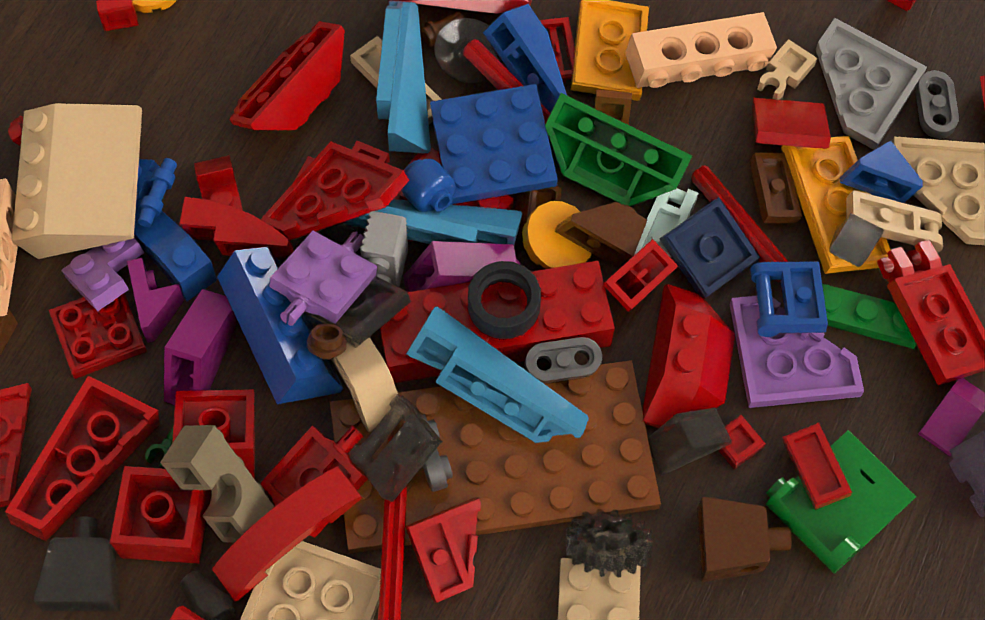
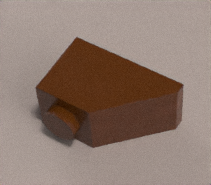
[555,202,647,267]

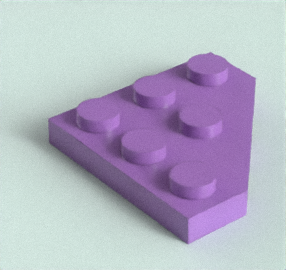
[730,296,864,408]

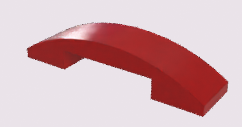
[212,466,363,602]

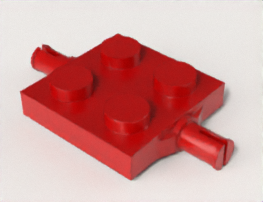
[260,425,368,538]

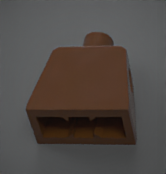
[697,497,791,582]

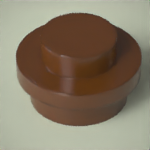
[307,324,347,359]

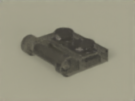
[349,394,442,502]

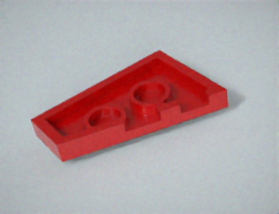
[0,383,32,508]

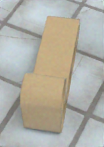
[307,307,404,432]

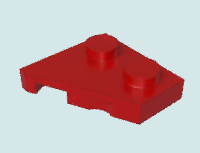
[405,497,481,603]

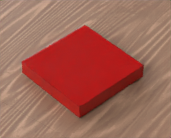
[752,98,831,149]

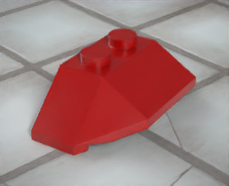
[229,21,345,130]
[642,284,735,433]

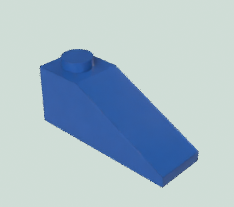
[483,4,567,113]
[134,211,217,301]

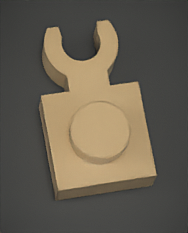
[757,39,817,100]

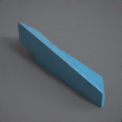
[376,1,431,153]
[342,199,522,245]
[406,307,589,443]

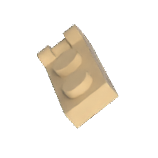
[846,190,943,253]

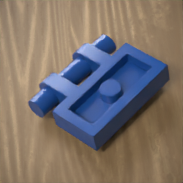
[134,158,177,229]

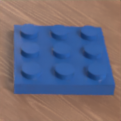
[430,84,558,205]

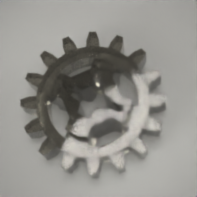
[565,509,653,577]

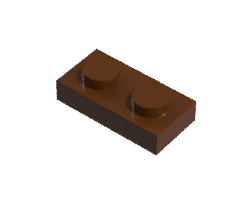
[749,153,802,223]

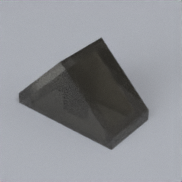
[648,408,732,476]

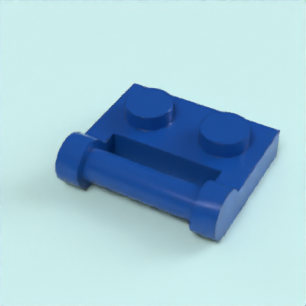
[750,262,828,337]

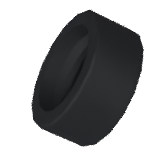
[468,261,541,339]

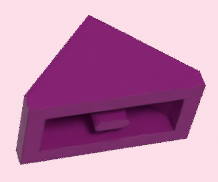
[918,378,985,457]

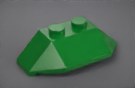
[545,93,693,206]

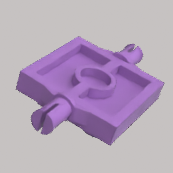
[269,231,378,326]

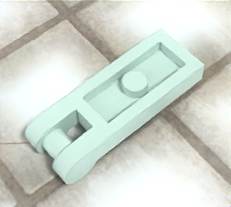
[628,188,699,261]

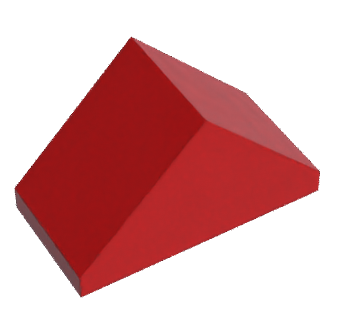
[603,239,678,312]

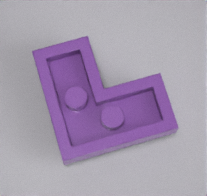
[61,239,144,312]

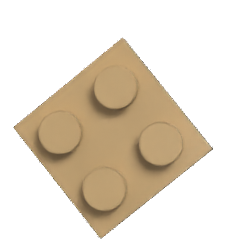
[557,558,641,620]

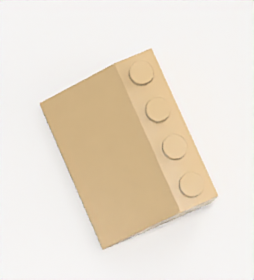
[12,103,142,259]

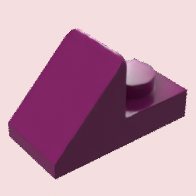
[127,258,184,343]

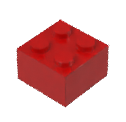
[110,466,211,564]

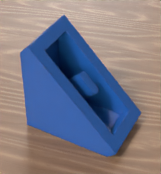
[840,141,923,203]

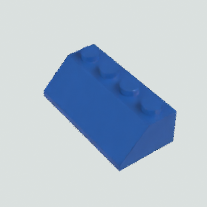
[217,247,344,404]

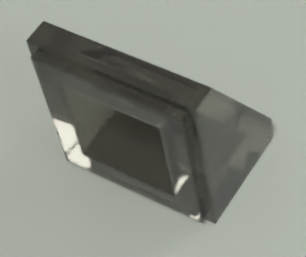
[829,213,884,267]

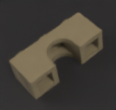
[160,425,274,543]

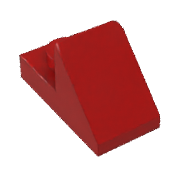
[194,155,243,211]

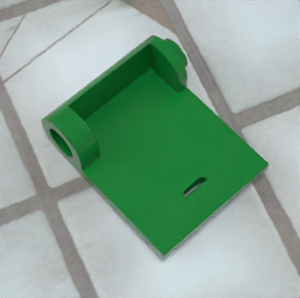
[766,430,916,574]

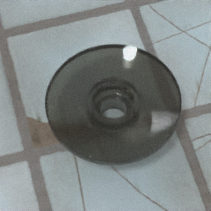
[434,18,503,84]

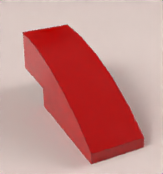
[179,197,294,260]

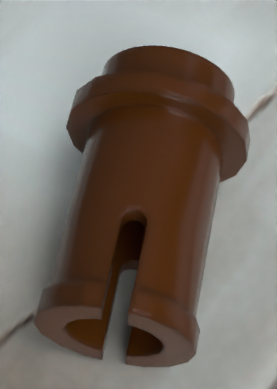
[421,11,467,48]

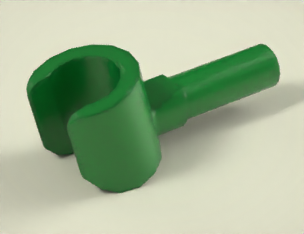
[145,425,174,469]

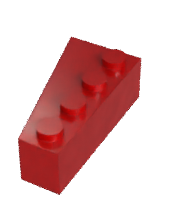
[5,376,160,541]

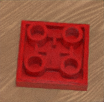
[49,293,147,379]

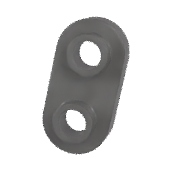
[915,70,959,139]
[524,337,602,383]
[409,414,453,492]

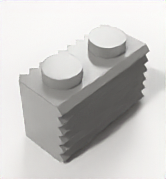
[360,211,408,290]

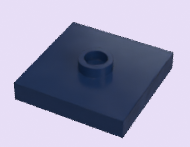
[659,197,760,299]

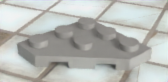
[816,18,927,150]

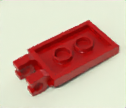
[877,240,985,385]

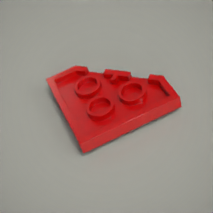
[260,141,409,240]

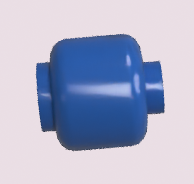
[401,159,456,212]

